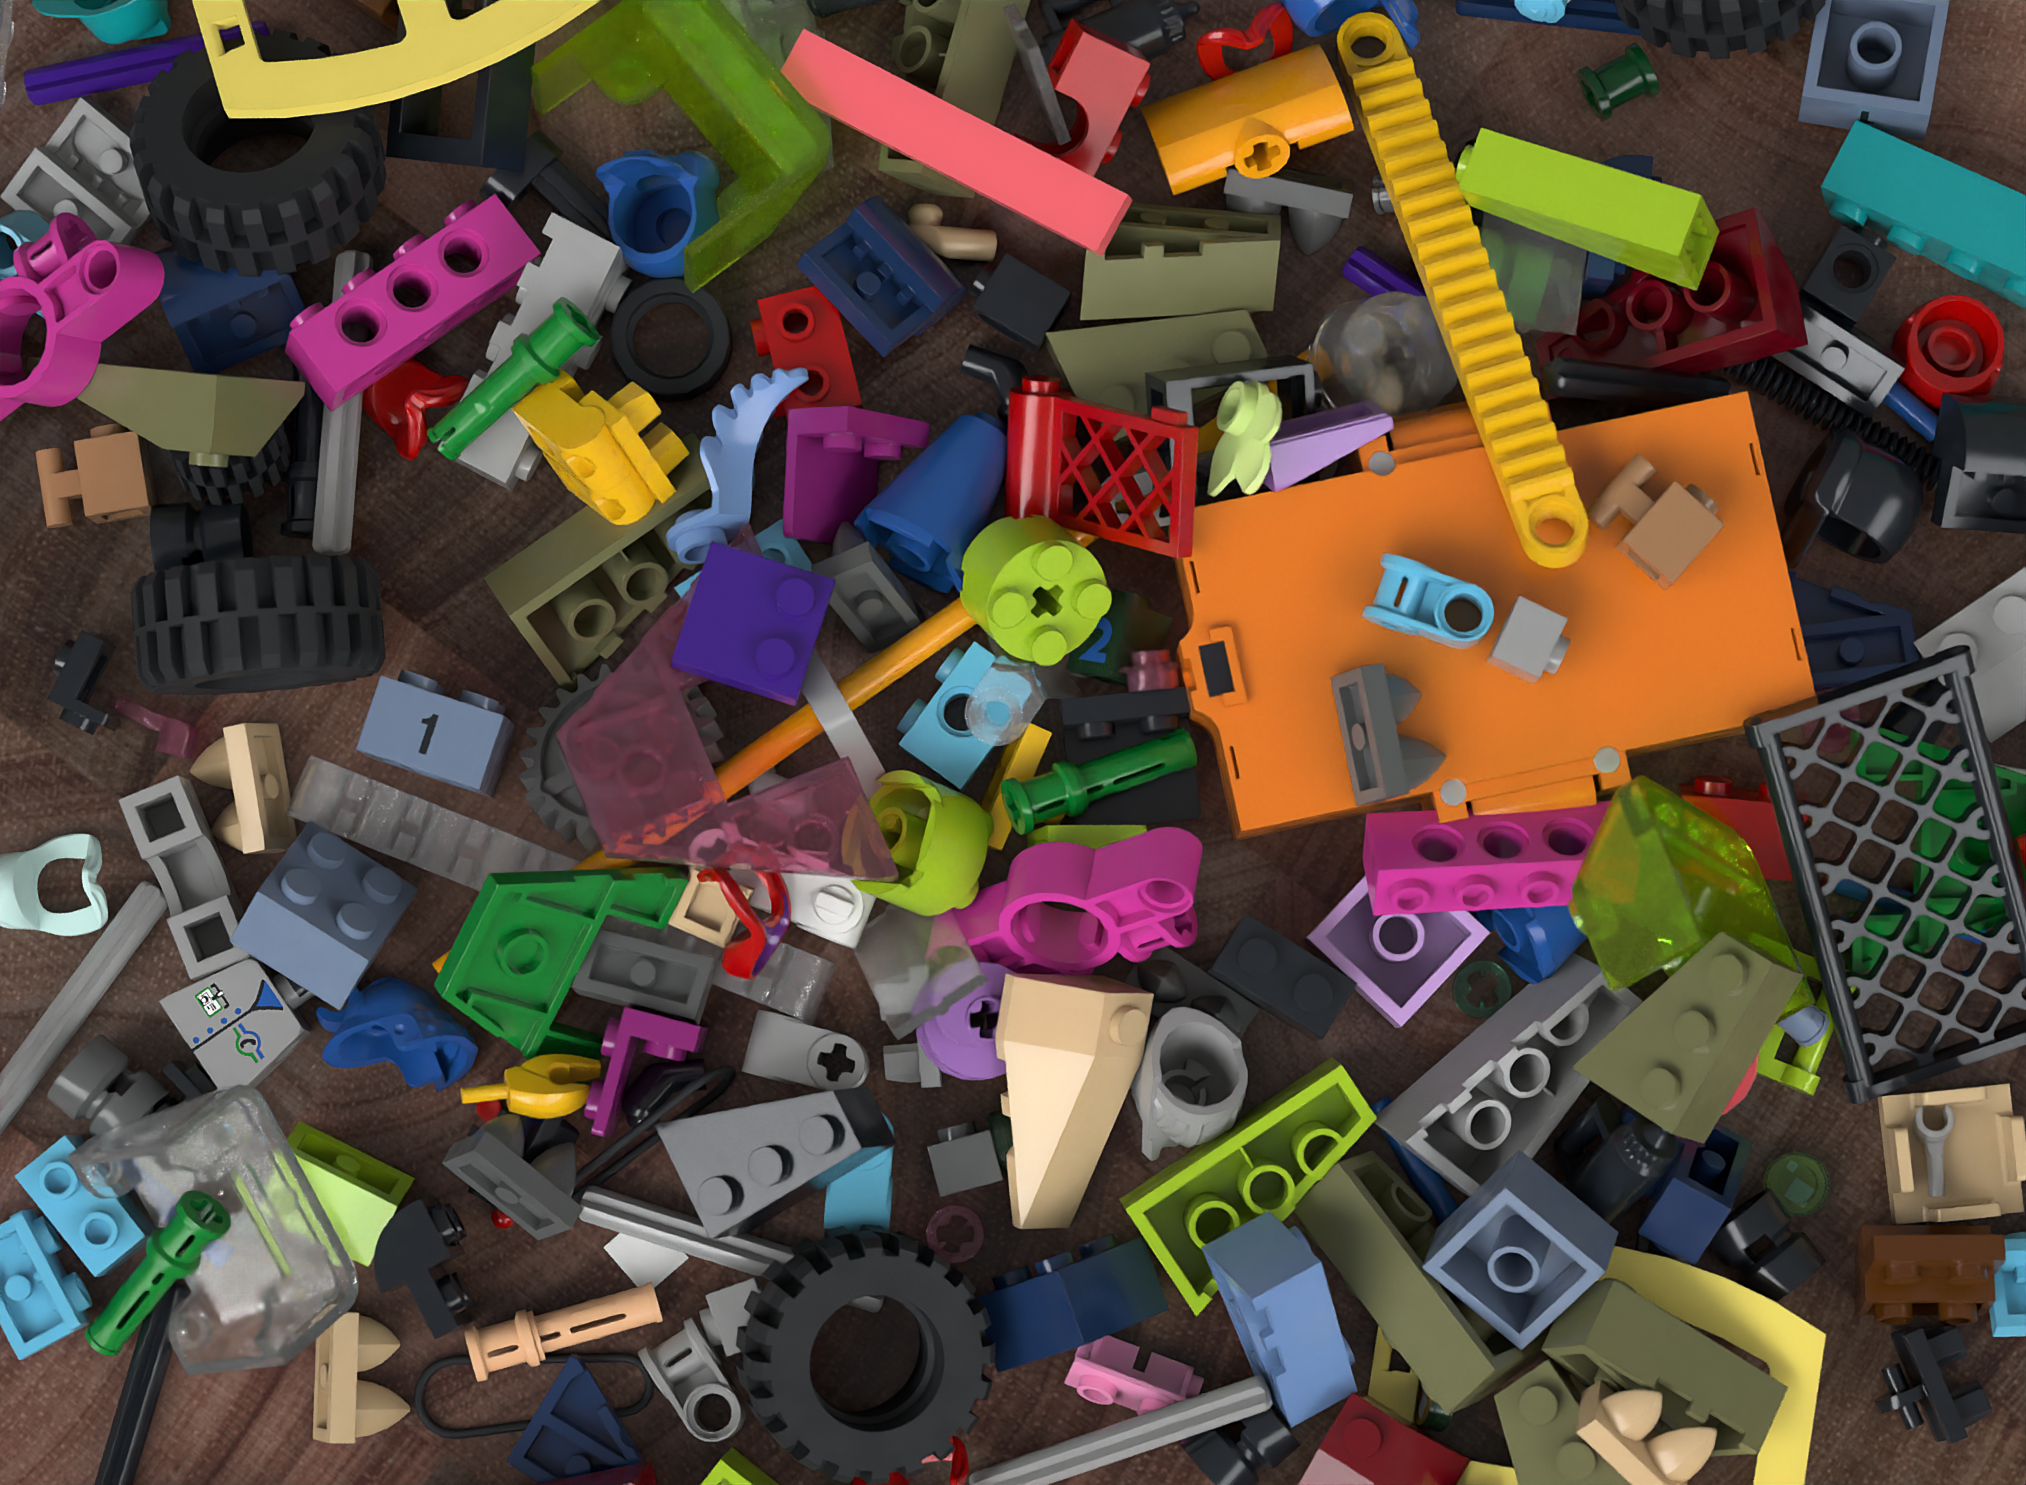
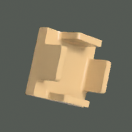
[1878,1083,2026,1225]

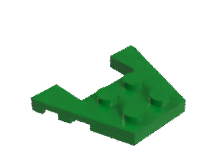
[1846,720,2026,973]
[434,867,689,1084]

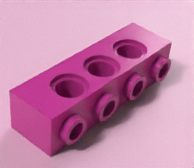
[285,194,542,412]
[1362,800,1639,916]

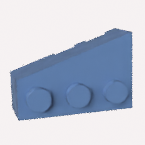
[1201,1211,1357,1428]

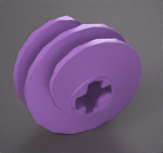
[915,962,1017,1080]

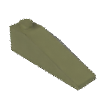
[27,357,305,467]

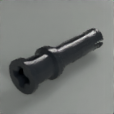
[280,362,324,539]

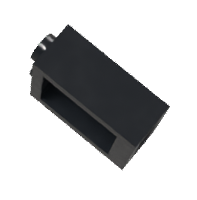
[386,0,536,172]
[1145,355,1325,507]

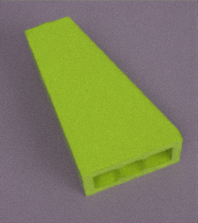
[1456,128,1719,291]

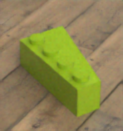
[1119,1057,1377,1316]

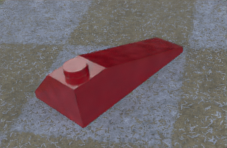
[1535,207,1808,403]
[1298,1391,1472,1485]

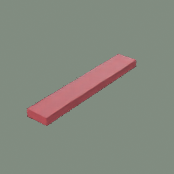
[773,29,1133,257]

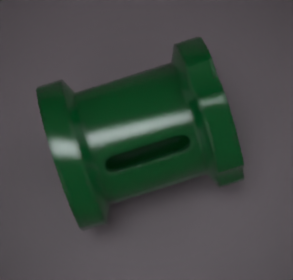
[1577,42,1660,122]

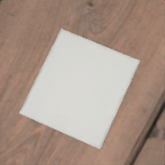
[603,1233,689,1288]

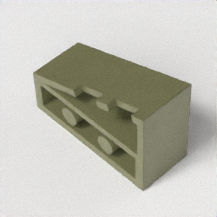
[1080,203,1281,320]
[1045,309,1269,458]
[1571,931,1804,1144]
[1541,1278,1788,1457]
[1494,1358,1631,1485]

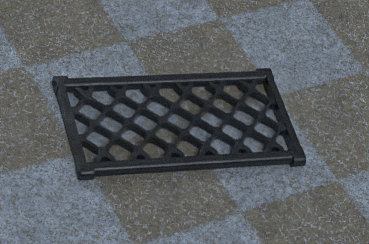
[1743,645,2026,1104]

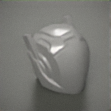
[1130,1007,1248,1161]

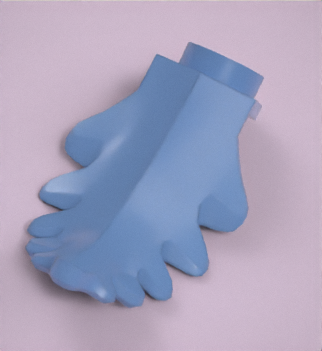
[666,367,809,564]

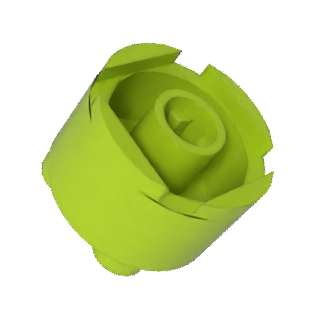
[959,514,1112,666]
[841,770,994,916]

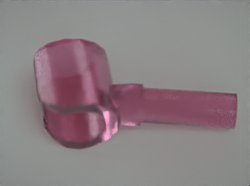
[114,696,197,760]

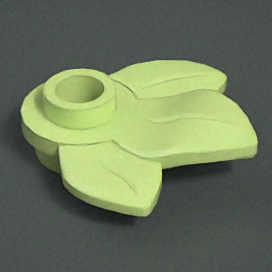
[1208,381,1282,497]

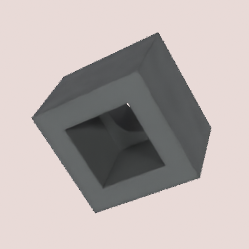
[927,1121,1003,1197]

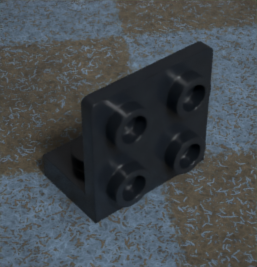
[1061,687,1201,825]

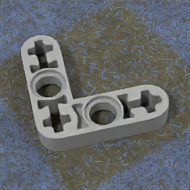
[801,649,886,799]

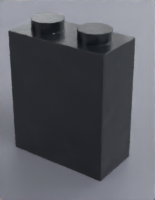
[1206,913,1358,1041]

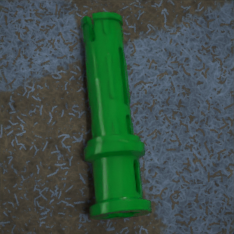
[427,297,600,461]
[1001,727,1197,835]
[85,1190,231,1357]

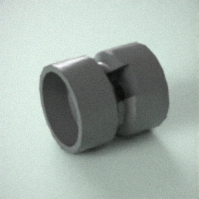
[47,1034,171,1155]

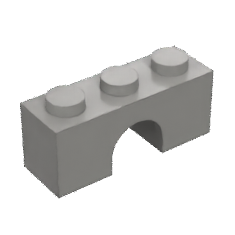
[118,775,253,981]

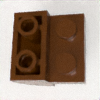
[1855,1225,2006,1325]

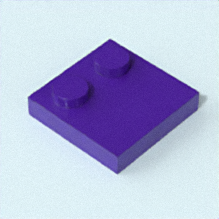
[671,541,836,706]

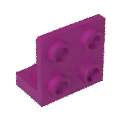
[783,406,930,546]
[584,1007,709,1137]

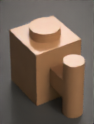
[35,424,158,528]
[1586,454,1725,590]

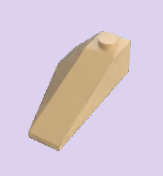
[995,974,1154,1229]

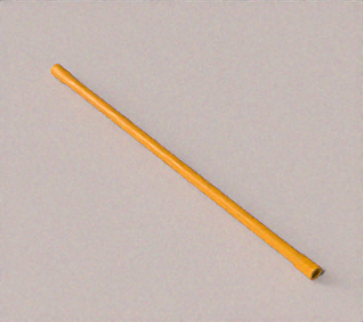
[431,340,1342,974]

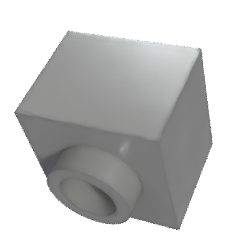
[1486,596,1571,684]
[699,1276,762,1357]

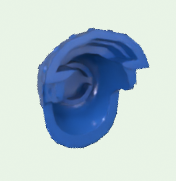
[316,976,479,1092]

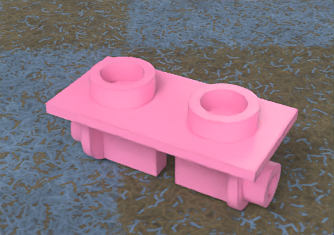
[1064,1335,1204,1416]

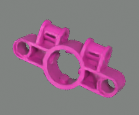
[0,212,165,421]
[930,827,1203,977]

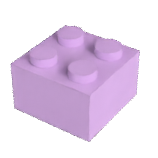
[1303,875,1490,1028]

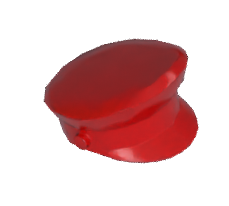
[1892,295,2005,410]

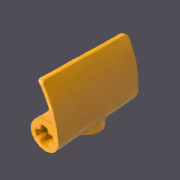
[1141,43,1354,196]

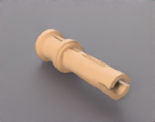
[463,1281,663,1382]

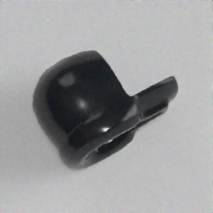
[1780,427,1923,569]

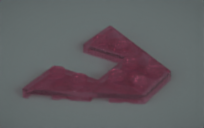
[556,523,899,882]

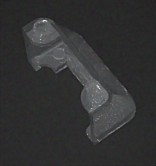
[67,1085,359,1375]

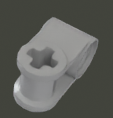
[741,1009,870,1091]
[638,1316,746,1442]

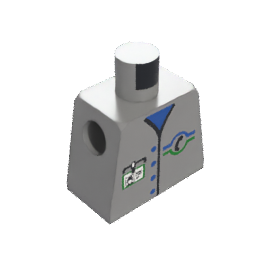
[159,956,315,1103]

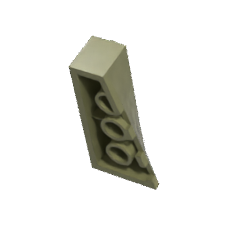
[878,0,1030,198]
[484,432,713,693]
[1293,1150,1550,1415]

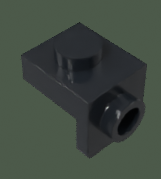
[47,630,120,735]

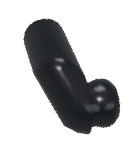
[960,344,1028,424]

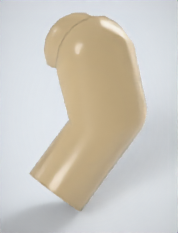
[908,204,997,262]

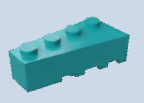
[1821,120,2026,310]

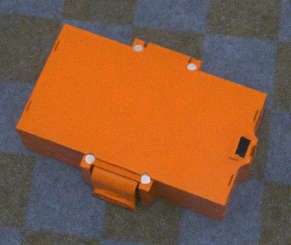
[1168,391,1816,841]

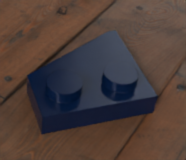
[1788,570,1919,691]
[506,1353,646,1483]

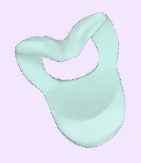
[0,834,108,936]

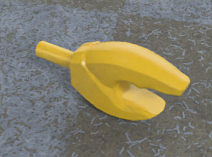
[461,1054,601,1119]

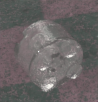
[1306,292,1458,422]

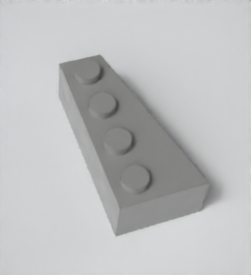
[439,212,633,491]
[1374,953,1643,1197]

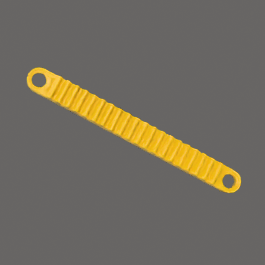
[1337,12,1588,568]

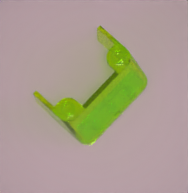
[531,0,830,294]
[1568,775,1816,1025]

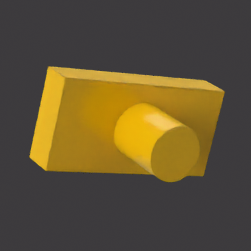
[979,721,1065,851]

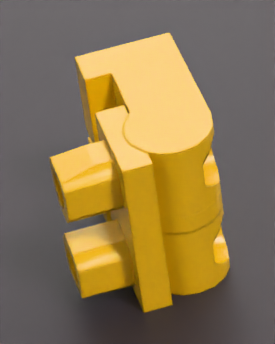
[512,368,690,525]

